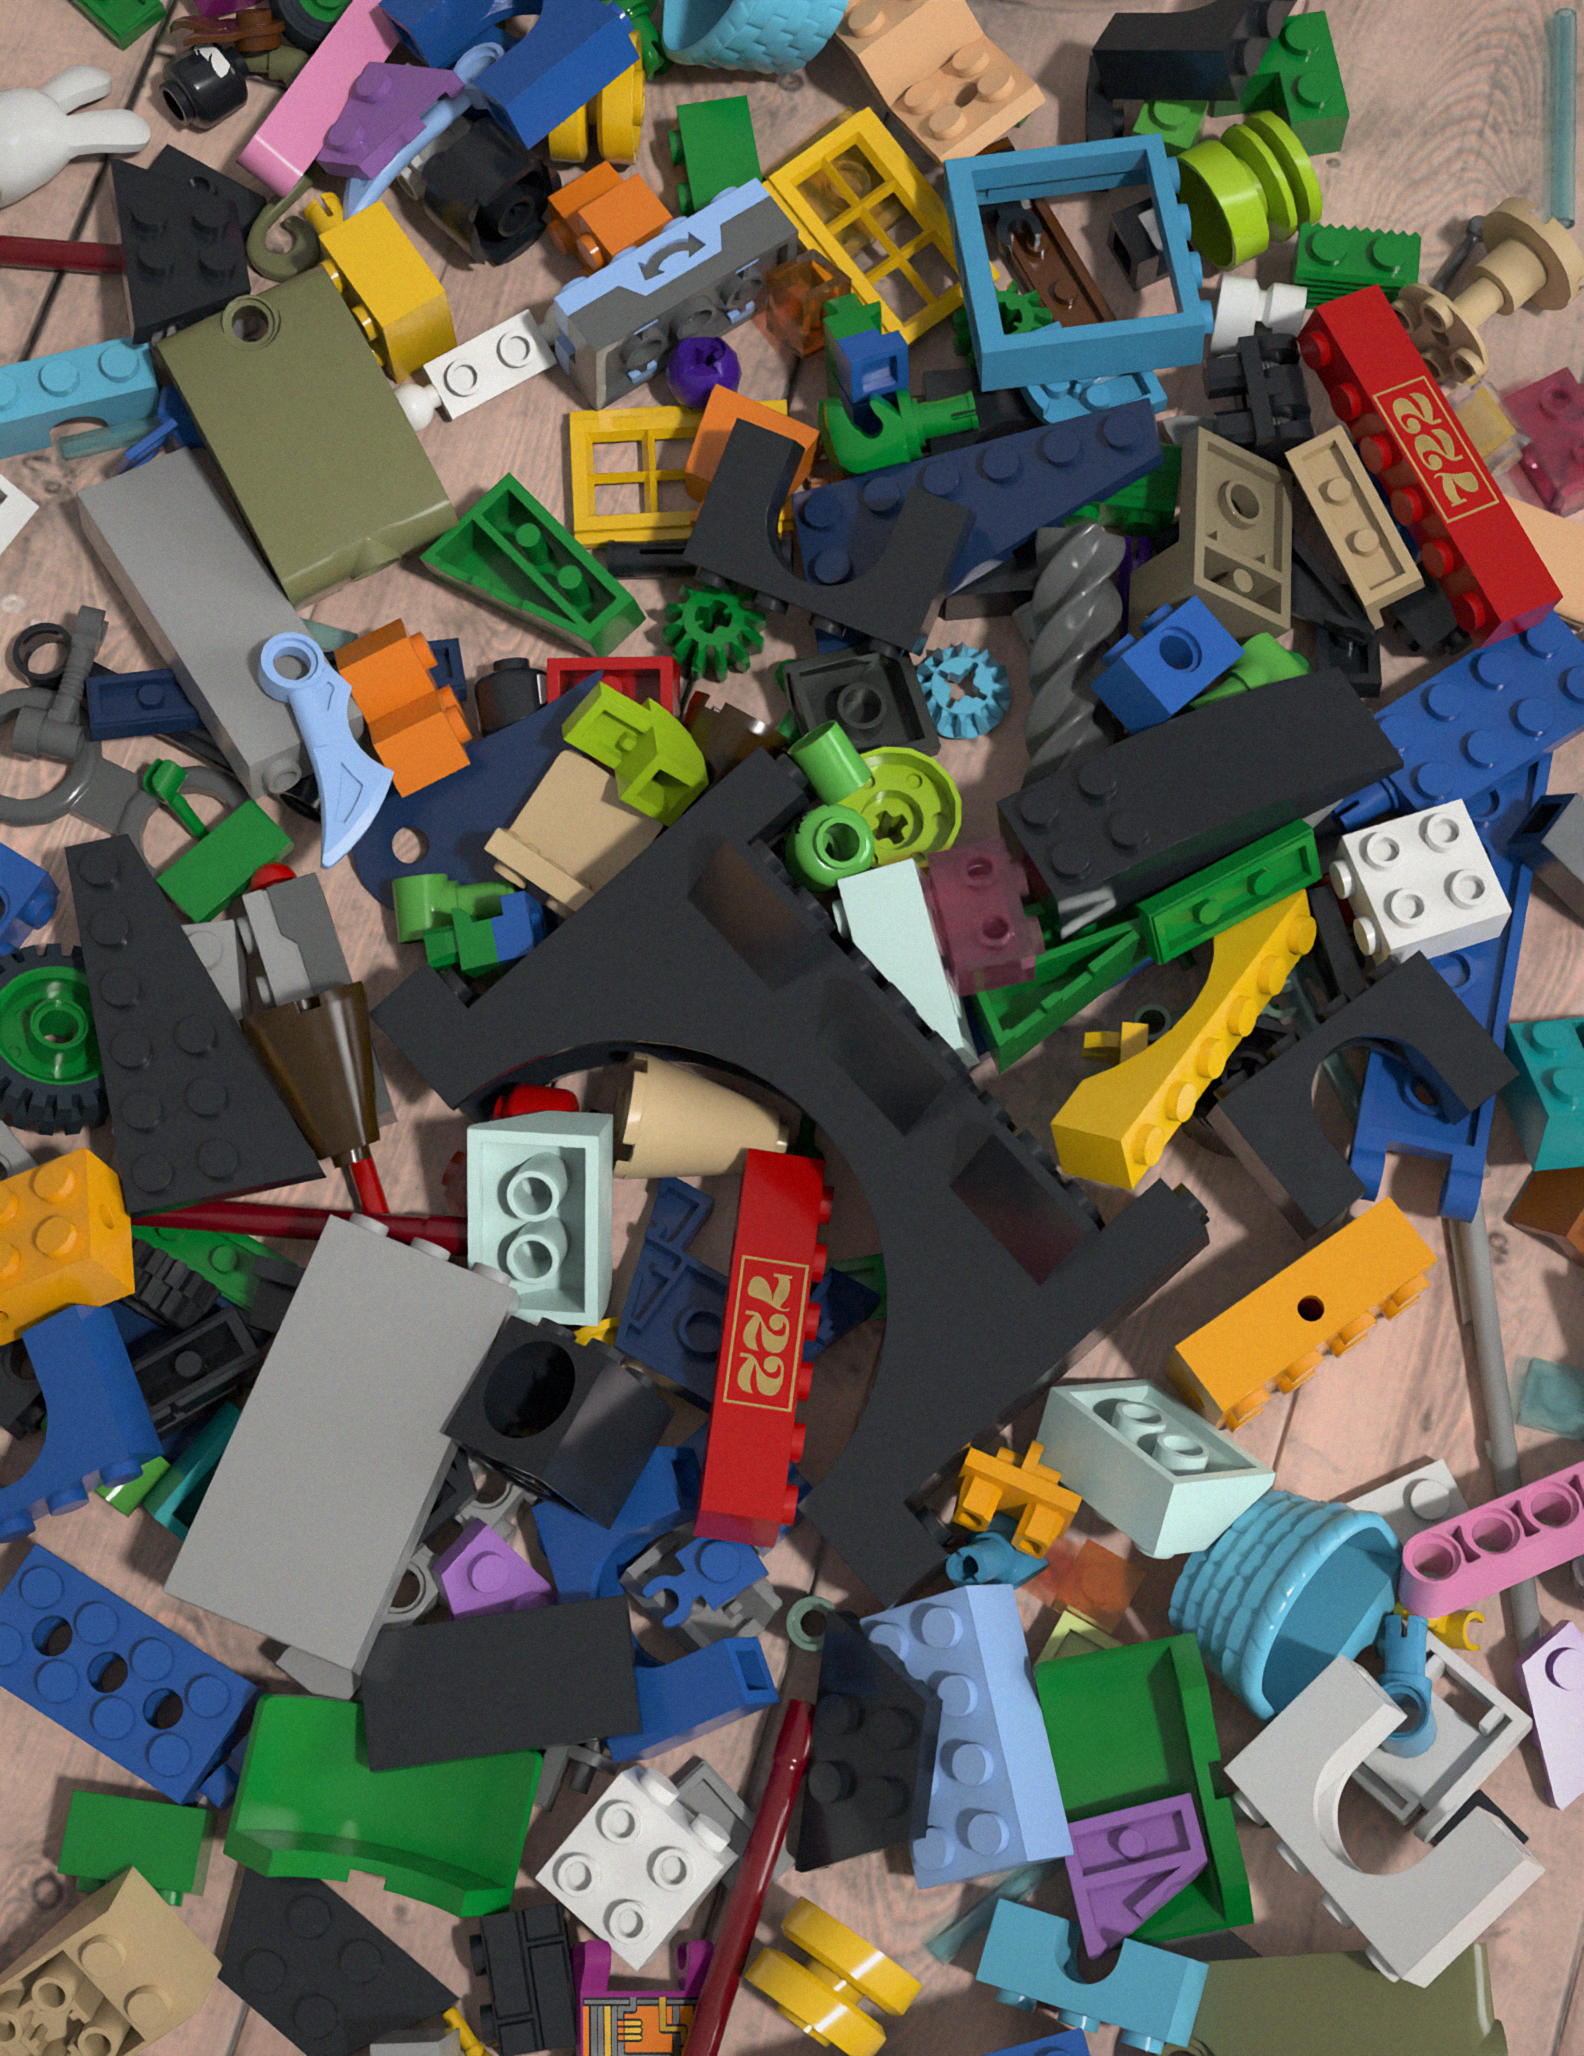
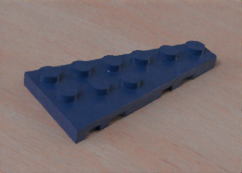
[791,397,1165,655]

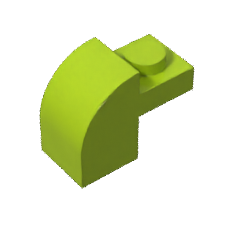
[561,681,709,827]

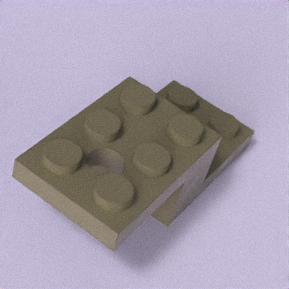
[1124,426,1293,737]

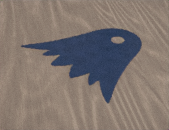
[352,669,604,927]

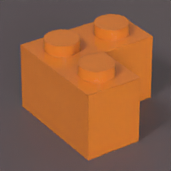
[546,160,673,278]
[334,618,473,798]

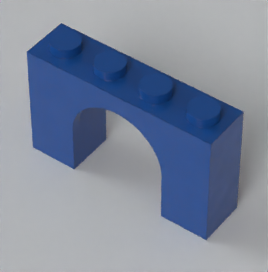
[378,0,640,150]
[0,1304,164,1544]
[531,1446,780,1763]

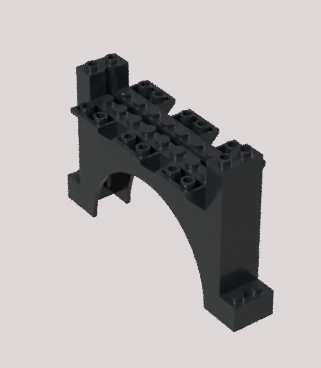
[369,745,1210,1610]

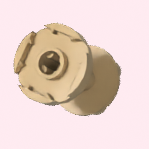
[1390,197,1584,385]

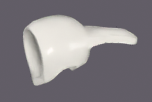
[0,65,151,208]

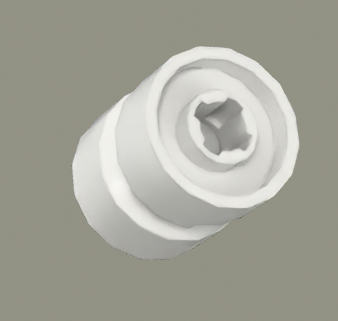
[1209,274,1307,355]

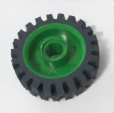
[0,943,111,1136]

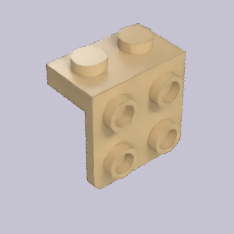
[484,750,665,920]

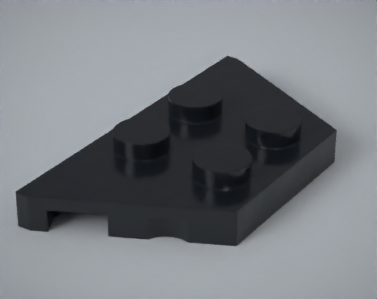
[108,159,251,344]
[795,1610,943,1873]
[218,1866,461,2056]

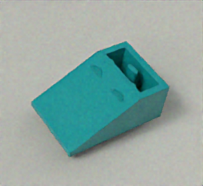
[1500,1017,1584,1171]

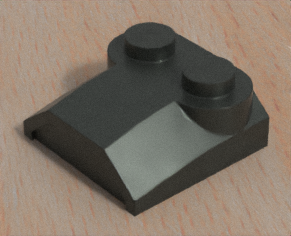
[783,643,941,757]

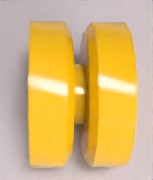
[548,30,646,165]
[744,1896,923,2056]

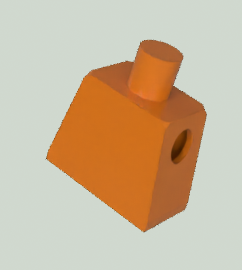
[684,383,821,528]

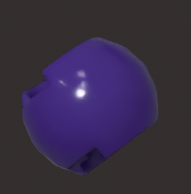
[665,336,742,409]

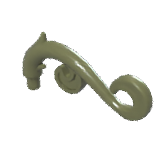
[241,45,325,282]

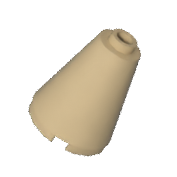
[612,1051,789,1180]

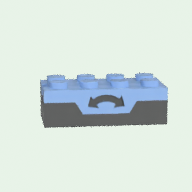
[554,178,799,412]

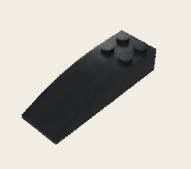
[996,666,1404,939]

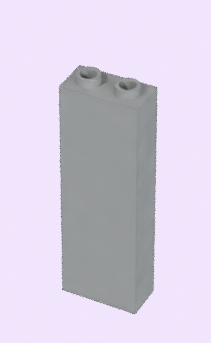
[76,446,365,801]

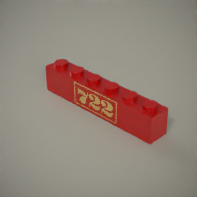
[1296,283,1564,650]
[693,1148,834,1548]

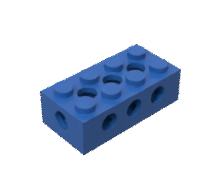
[0,1543,267,1808]

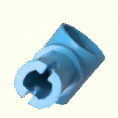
[946,1513,1050,1590]
[1377,1615,1438,1759]

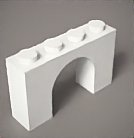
[1223,1654,1546,1988]

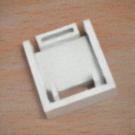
[1350,1630,1533,1844]

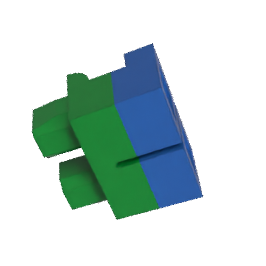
[822,293,910,434]
[423,891,558,988]

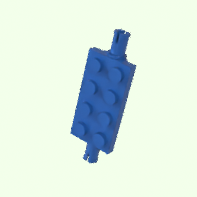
[1329,609,1584,839]

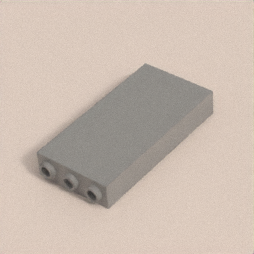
[162,1213,522,1675]

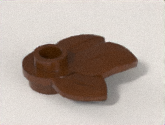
[169,8,286,52]

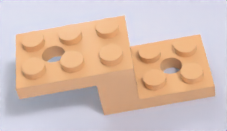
[832,0,1046,170]

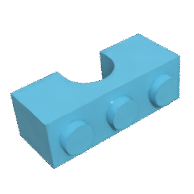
[0,336,163,459]
[975,1898,1209,2055]

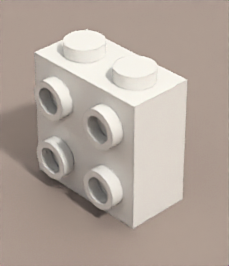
[1329,799,1512,966]
[535,1765,739,1971]

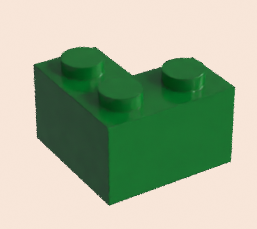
[1209,10,1350,156]

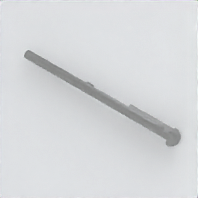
[1441,1162,1543,1658]

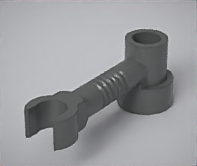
[11,605,109,763]

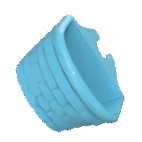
[661,0,849,75]
[1168,1488,1404,1727]

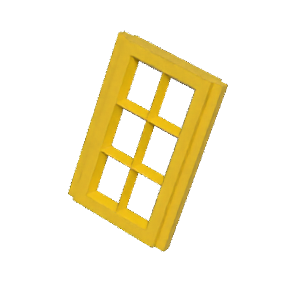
[762,106,1001,348]
[569,399,795,549]

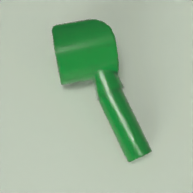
[142,758,210,842]

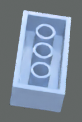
[859,1584,1074,1890]

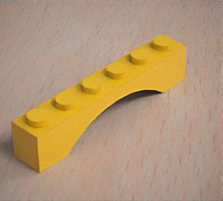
[1050,888,1316,1190]

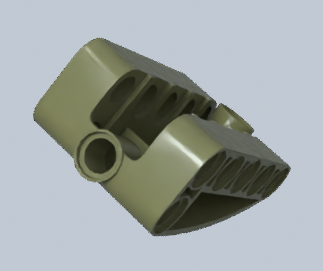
[154,264,459,612]
[1145,1943,1508,2056]

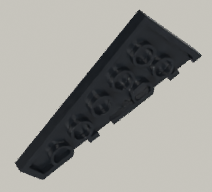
[64,834,327,1220]

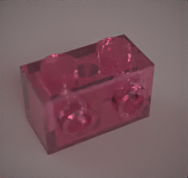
[1502,367,1584,518]
[927,837,1045,997]

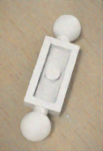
[393,303,561,432]

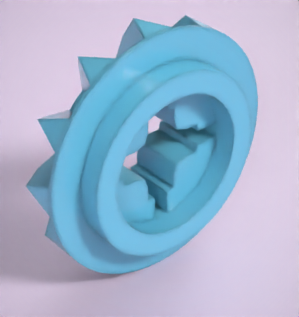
[916,641,1012,739]

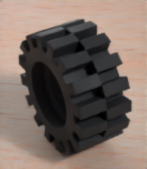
[116,1235,221,1335]

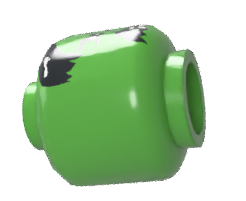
[781,804,875,893]

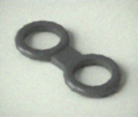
[0,686,257,907]

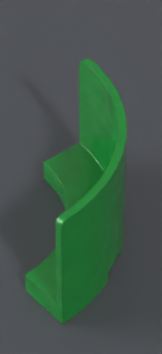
[1034,1632,1254,1951]
[223,1694,543,1918]

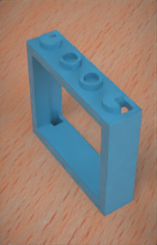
[944,133,1214,392]

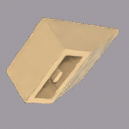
[0,1866,223,2056]

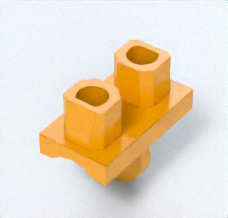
[952,1439,1083,1559]

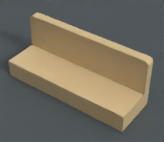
[1285,424,1425,630]

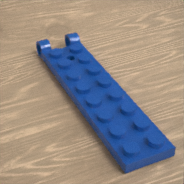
[1346,752,1553,1223]

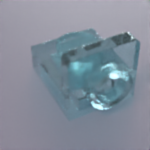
[1515,1357,1584,1443]

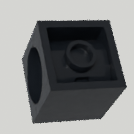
[443,1315,676,1530]

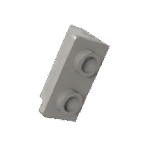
[619,1519,783,1654]

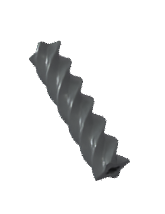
[1015,524,1126,906]

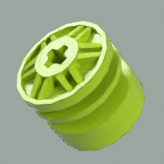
[1175,110,1323,272]
[836,746,962,887]

